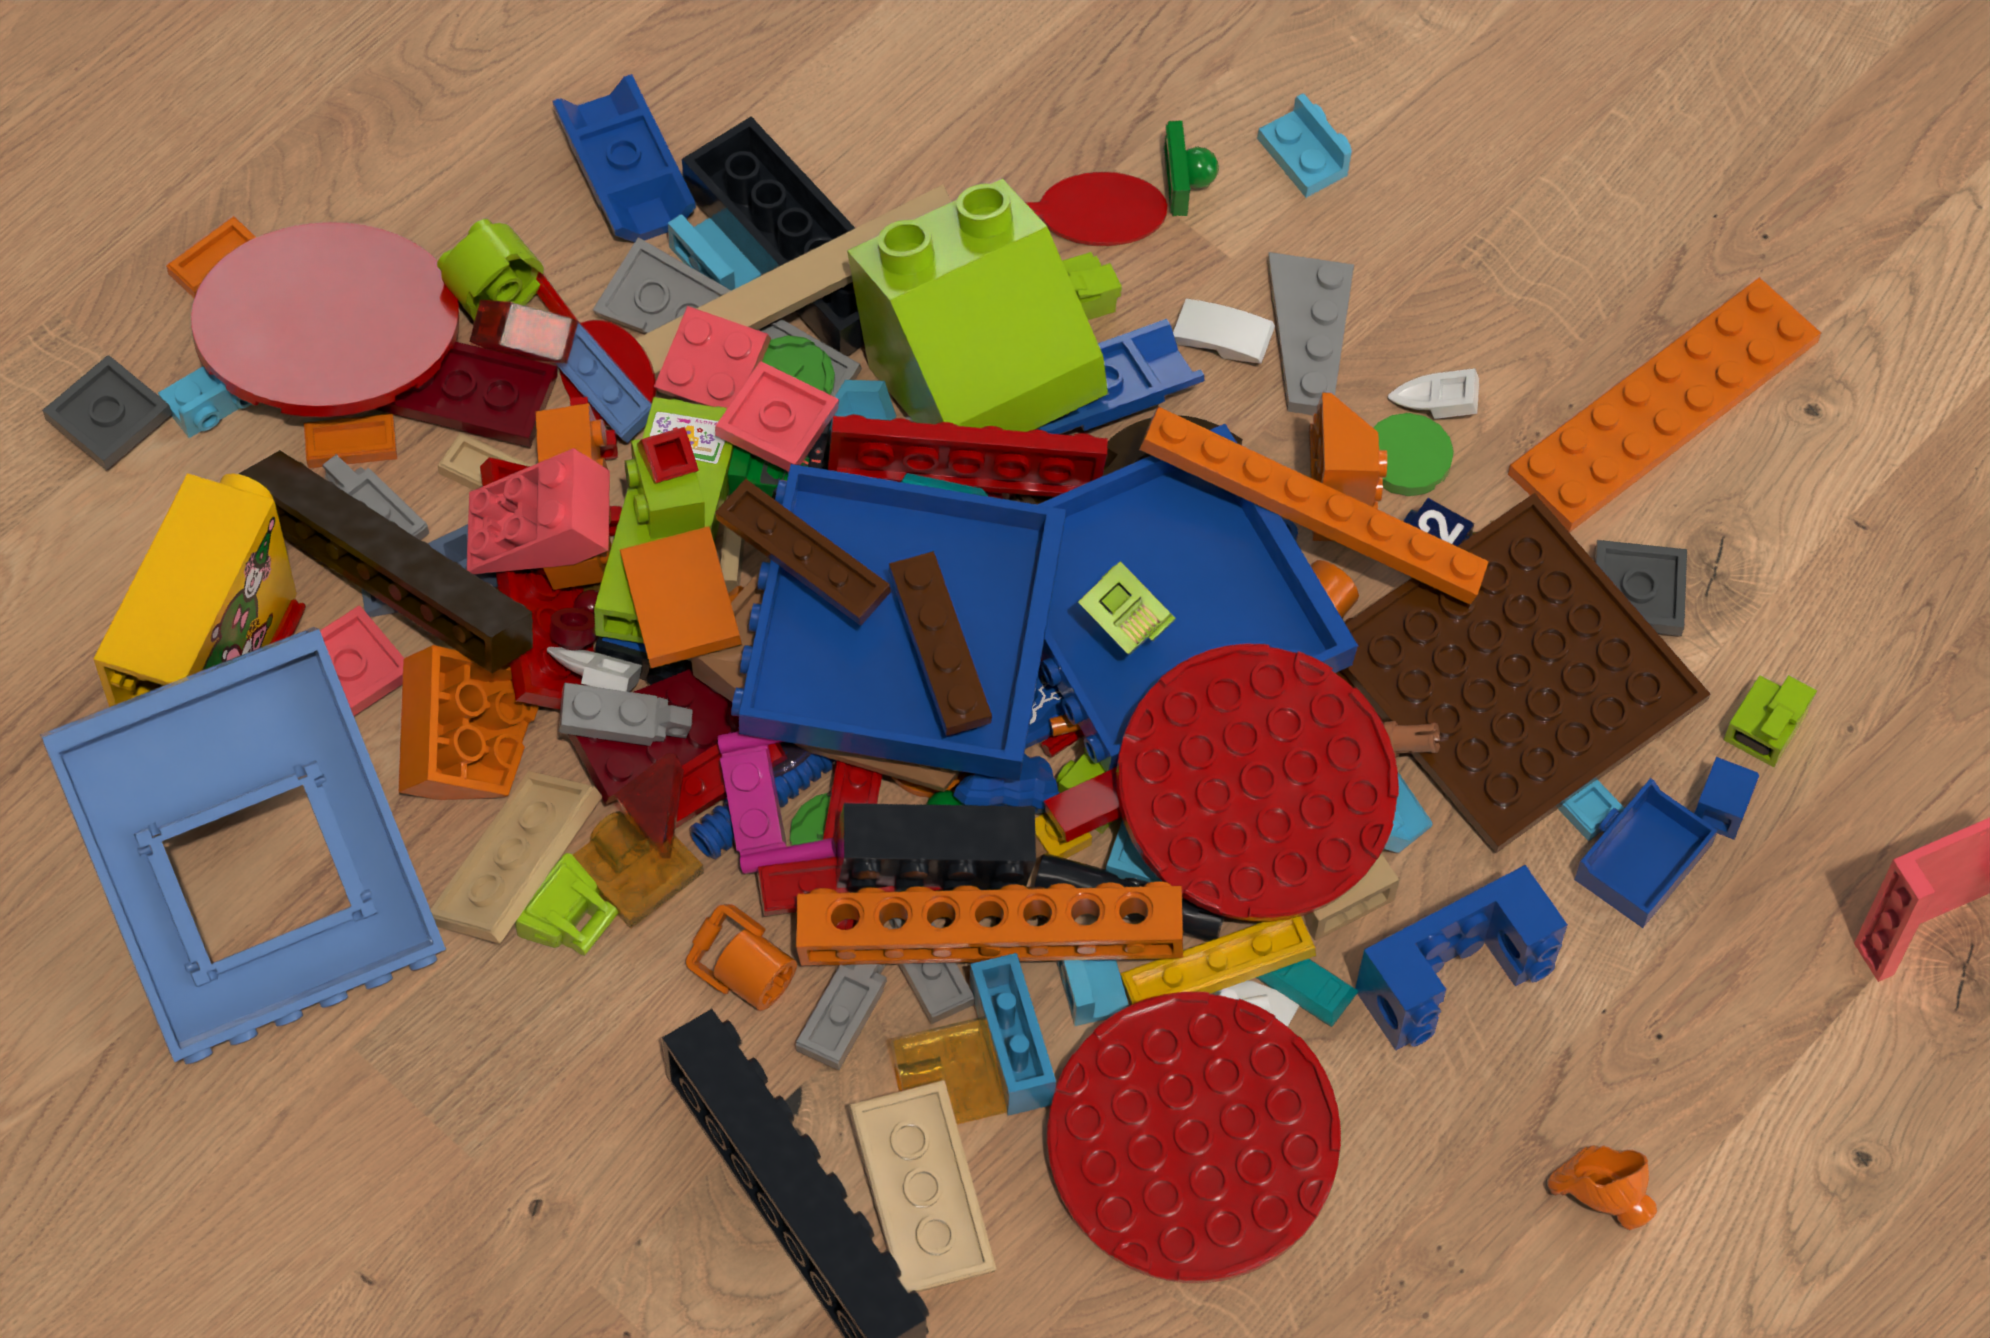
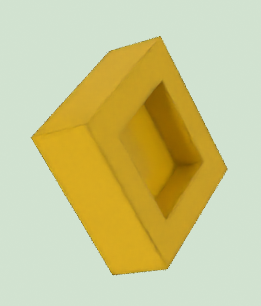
[1035,813,1092,859]

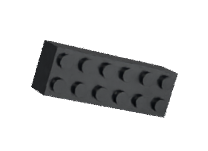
[682,116,865,356]

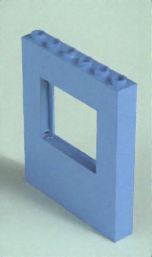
[40,627,446,1064]

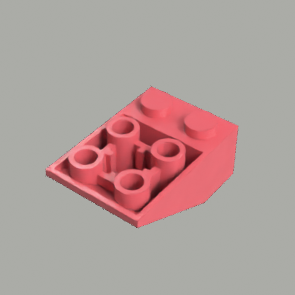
[467,448,610,574]

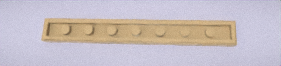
[636,184,952,380]

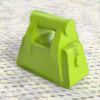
[515,853,619,956]

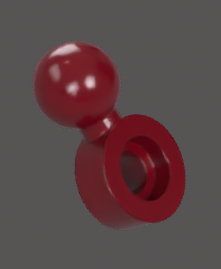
[550,590,599,650]

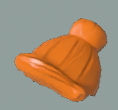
[1547,1145,1657,1230]

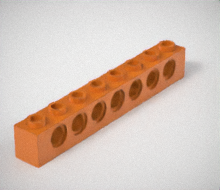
[796,882,1183,966]

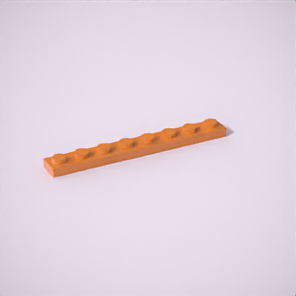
[1139,406,1489,605]

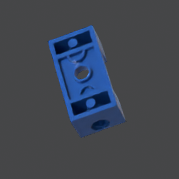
[1355,865,1568,1051]

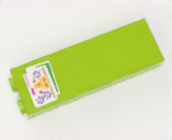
[594,397,734,643]

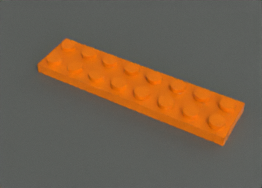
[1508,277,1821,533]

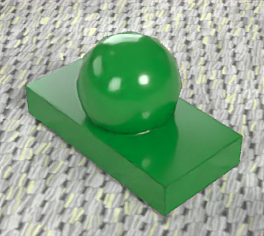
[1164,121,1219,216]

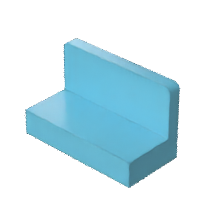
[668,214,761,290]
[1056,959,1129,1026]

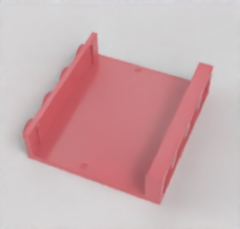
[1854,817,1990,982]

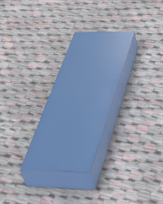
[547,323,652,443]

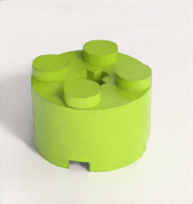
[437,219,544,324]

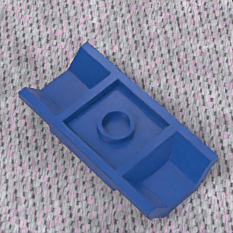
[552,74,696,242]
[1035,319,1205,434]

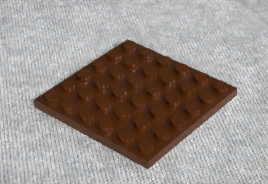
[1342,493,1711,853]

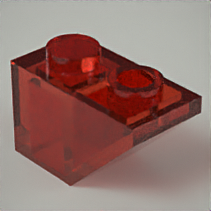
[469,300,578,364]

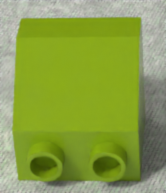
[847,178,1108,432]

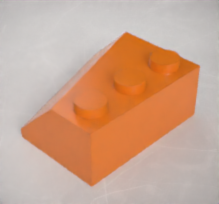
[1309,393,1387,541]
[399,645,539,800]

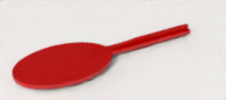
[1025,172,1168,246]
[536,272,656,428]

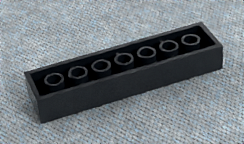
[662,1009,929,1338]

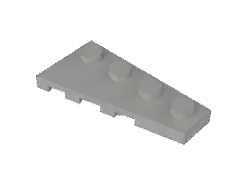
[1267,252,1354,415]

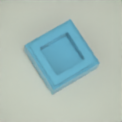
[1558,780,1625,841]

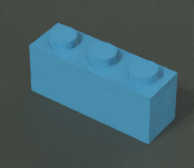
[969,953,1056,1116]

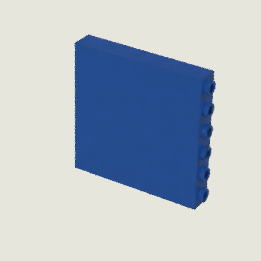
[1038,424,1358,772]
[731,464,1066,781]

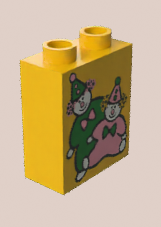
[93,473,297,707]

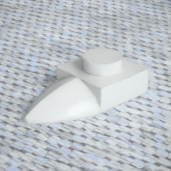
[1388,368,1479,419]
[547,647,642,692]

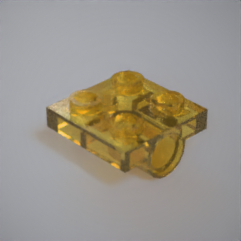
[573,802,704,929]
[890,1016,1007,1125]

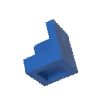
[1694,757,1759,840]

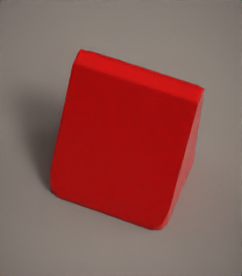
[637,427,699,484]

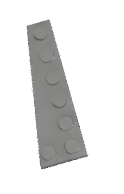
[593,237,862,397]

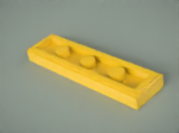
[1120,916,1316,1005]

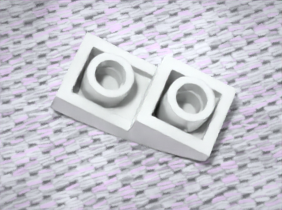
[1173,299,1275,363]

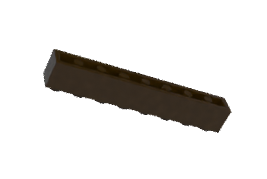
[239,450,533,673]

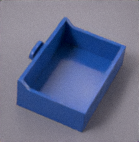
[1574,778,1718,928]

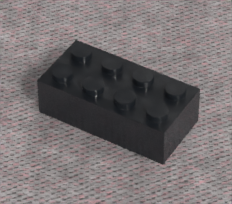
[836,803,1036,893]

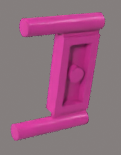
[718,731,836,874]

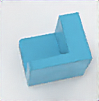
[832,380,896,420]

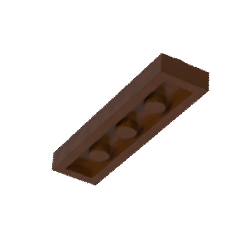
[715,479,891,626]
[889,551,992,736]

